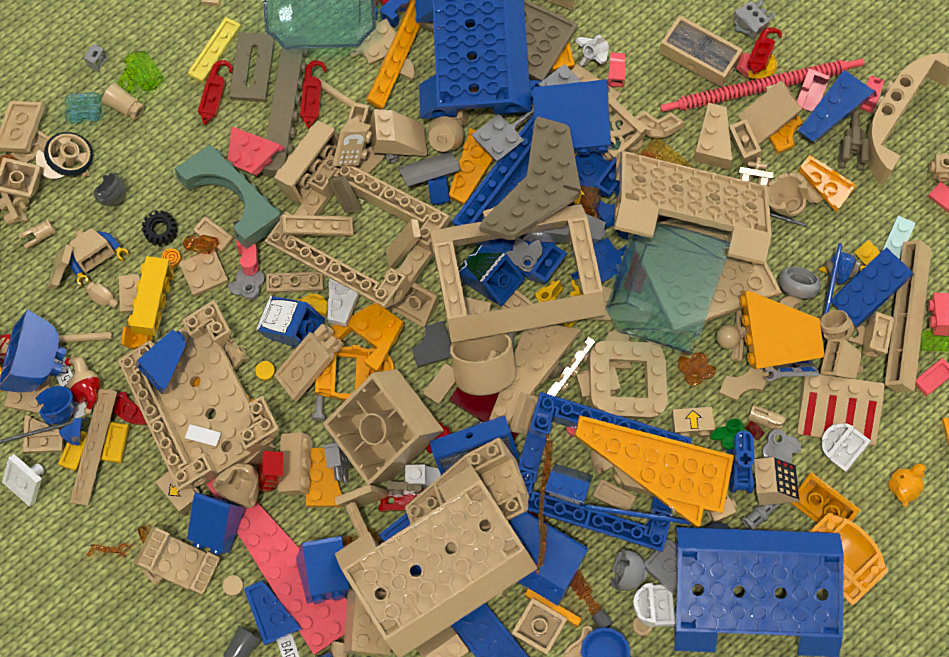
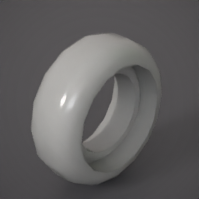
[778,267,821,299]

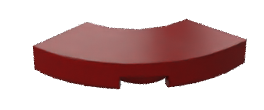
[112,391,147,426]

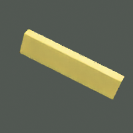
[188,17,242,84]

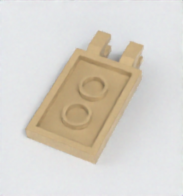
[274,324,343,401]

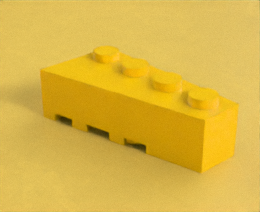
[128,256,174,336]

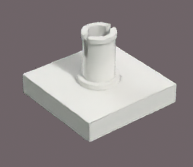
[2,454,44,507]

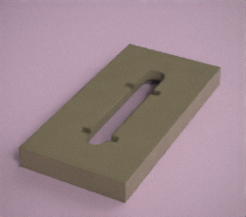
[229,32,275,102]

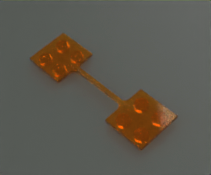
[536,433,552,574]

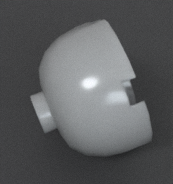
[611,549,647,591]

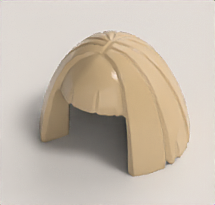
[768,173,809,217]
[212,463,259,508]

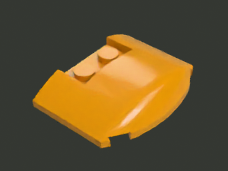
[809,513,888,605]

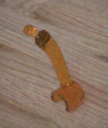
[86,543,131,557]

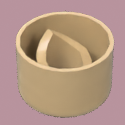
[450,334,516,395]

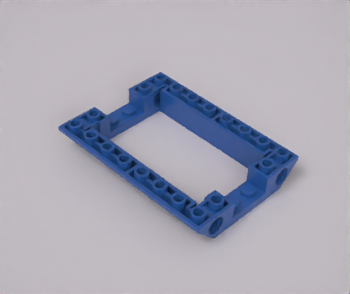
[518,392,692,552]

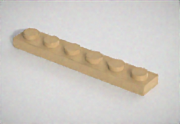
[70,389,117,506]

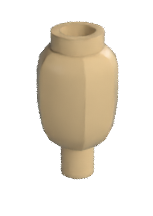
[86,282,119,309]

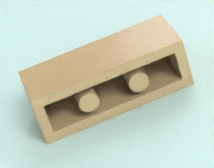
[278,432,312,496]

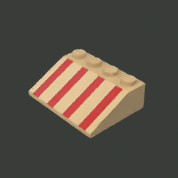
[797,374,884,446]

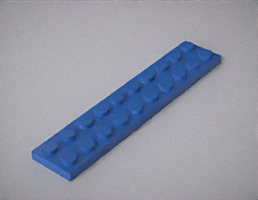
[379,513,528,657]

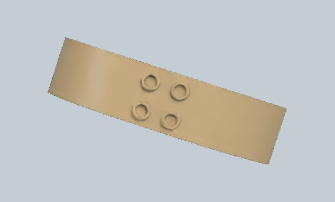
[865,53,949,186]

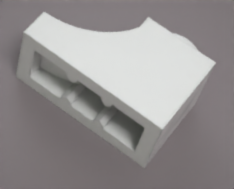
[405,465,441,489]

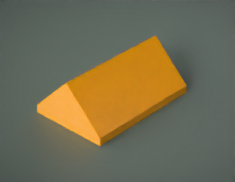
[791,472,860,524]

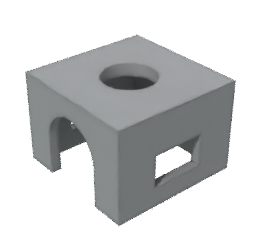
[84,44,108,72]

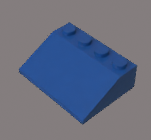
[509,512,589,606]

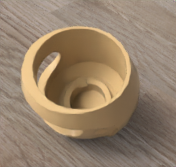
[820,310,854,341]

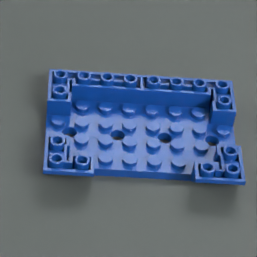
[415,0,531,119]
[674,527,844,657]

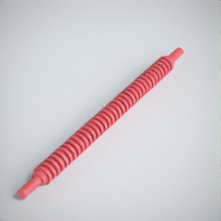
[660,58,865,112]

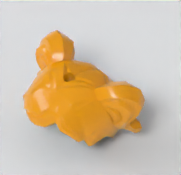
[888,464,926,507]

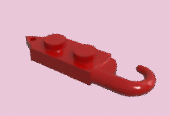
[748,27,782,74]
[198,60,233,126]
[300,60,327,130]

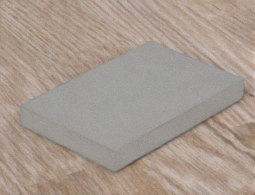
[398,152,460,187]

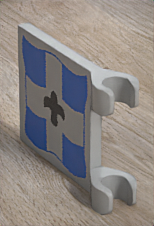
[760,360,819,381]

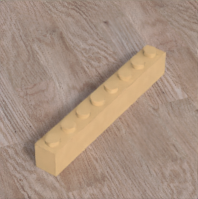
[885,240,932,393]

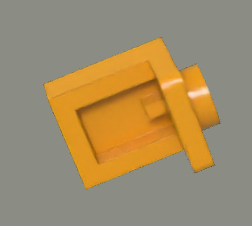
[121,327,153,350]

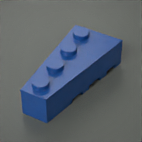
[798,70,875,144]

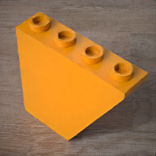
[739,290,824,369]

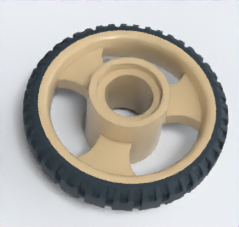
[44,132,93,176]

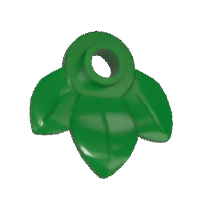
[711,418,749,450]

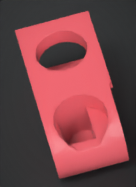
[608,52,626,88]
[859,75,884,113]
[236,240,259,276]

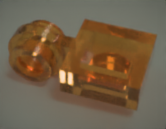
[183,235,219,254]

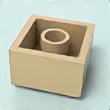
[511,598,567,657]

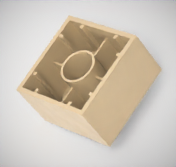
[323,369,444,485]

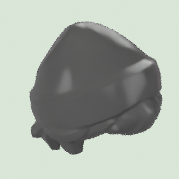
[93,173,126,206]

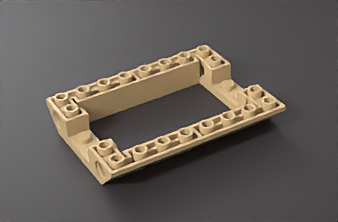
[265,154,450,308]
[430,204,605,343]

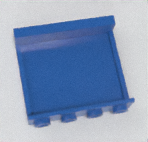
[533,79,613,155]

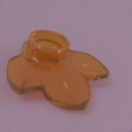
[678,352,716,386]

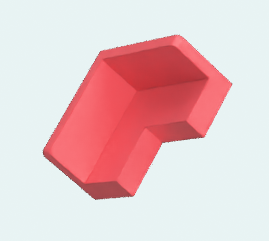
[797,69,830,112]

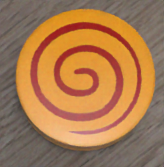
[161,248,181,268]

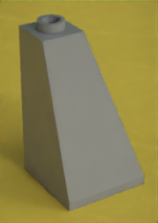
[522,206,606,244]

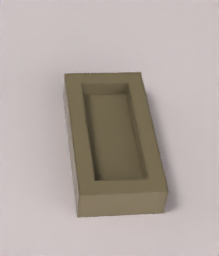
[329,176,361,213]

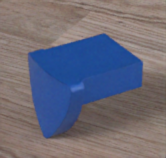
[59,418,82,446]

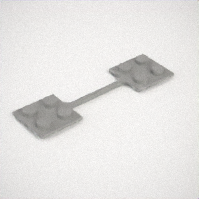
[472,64,582,162]

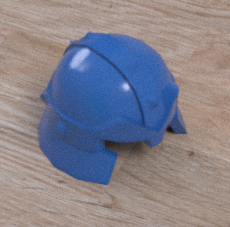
[35,386,74,425]

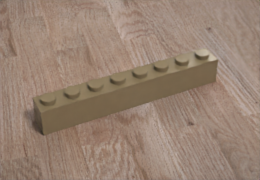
[262,37,309,177]

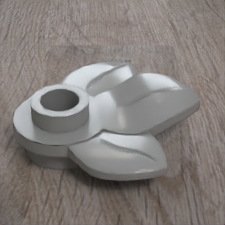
[505,238,542,272]
[228,268,265,300]
[762,429,801,463]

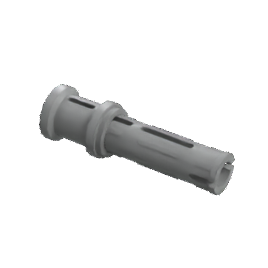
[741,503,782,530]

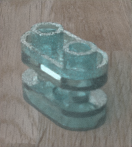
[65,92,102,124]

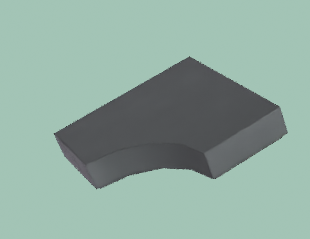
[412,321,451,368]

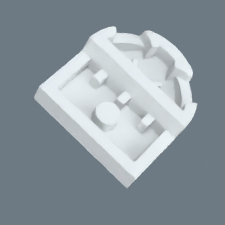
[822,423,871,473]
[633,583,675,627]

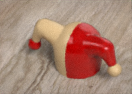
[65,357,101,415]

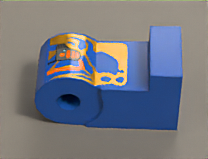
[380,0,410,28]

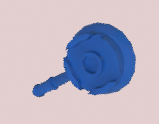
[581,627,631,657]

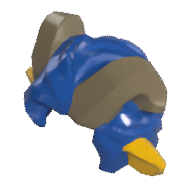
[819,251,866,285]

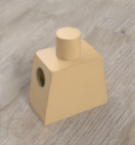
[820,338,863,379]

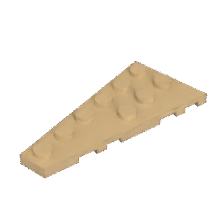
[489,325,582,426]

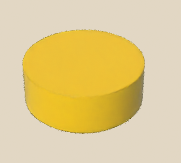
[255,361,275,381]

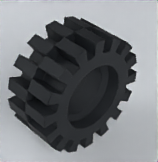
[142,210,178,247]

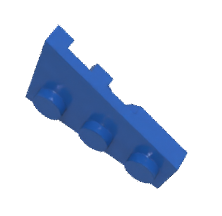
[244,581,303,645]

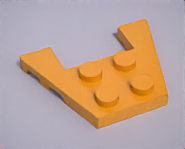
[330,303,404,372]

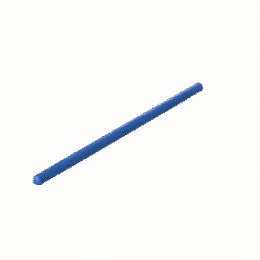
[821,243,843,341]
[584,504,690,525]

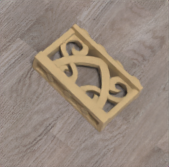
[592,79,646,162]

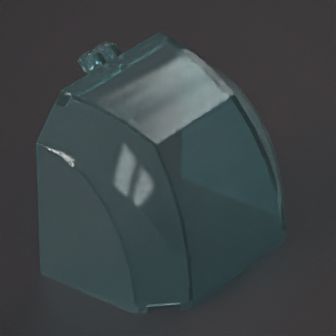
[263,0,378,49]
[605,223,731,356]

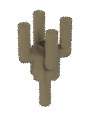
[838,110,870,171]

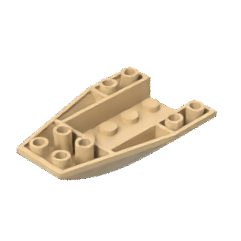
[405,438,529,531]

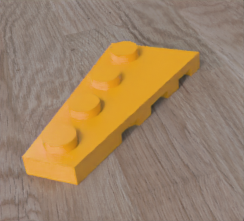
[449,128,494,205]

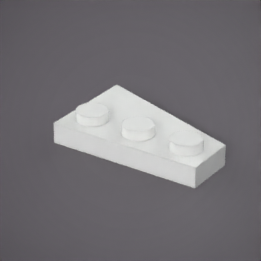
[328,278,360,327]

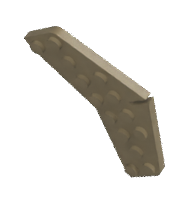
[479,117,581,240]

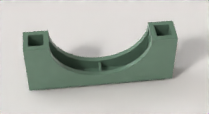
[175,145,281,250]

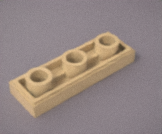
[266,272,324,294]

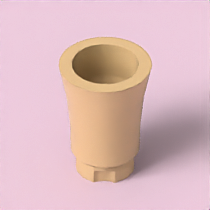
[102,82,145,120]

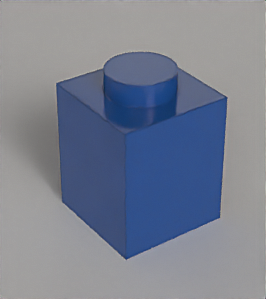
[428,175,449,205]

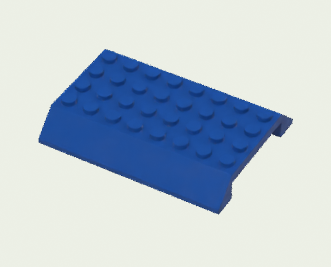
[452,114,620,284]

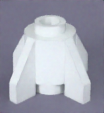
[576,35,609,66]

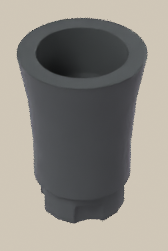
[223,625,262,657]

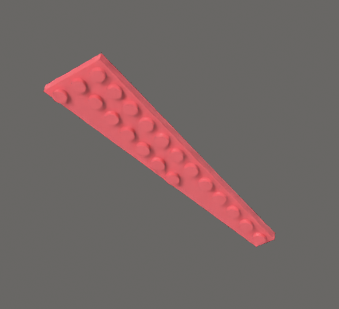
[207,478,347,655]

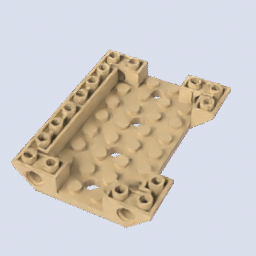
[614,151,772,265]
[118,300,280,491]
[335,465,538,657]

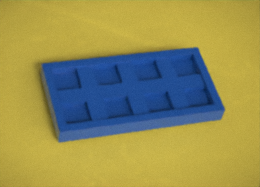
[831,247,914,328]

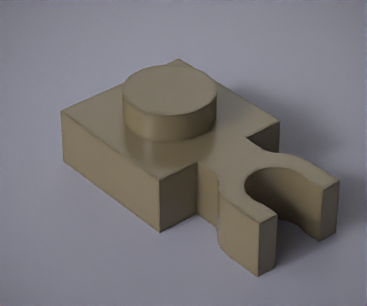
[387,481,422,497]

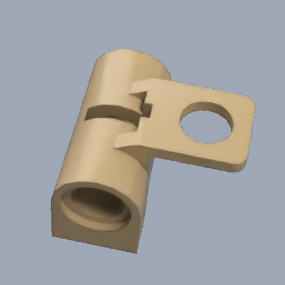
[848,312,894,358]

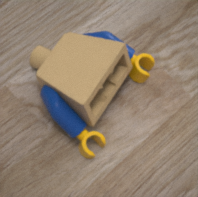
[69,229,129,287]

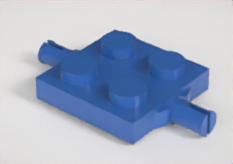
[570,237,630,284]

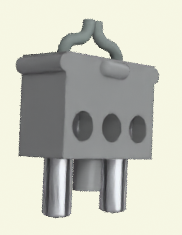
[732,0,776,39]
[324,438,352,483]

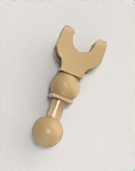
[716,296,802,349]

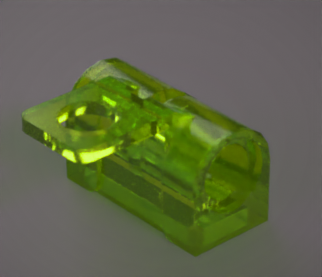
[117,51,164,94]

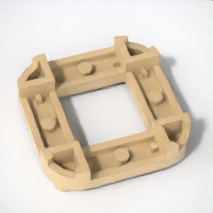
[586,340,667,421]

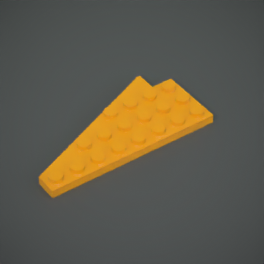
[575,416,734,528]

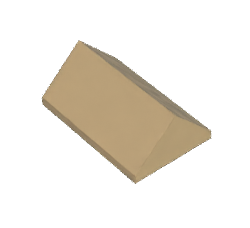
[383,268,439,327]

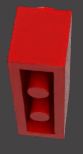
[257,451,284,492]

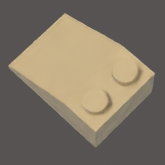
[369,109,427,156]

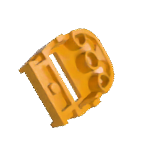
[314,345,394,401]

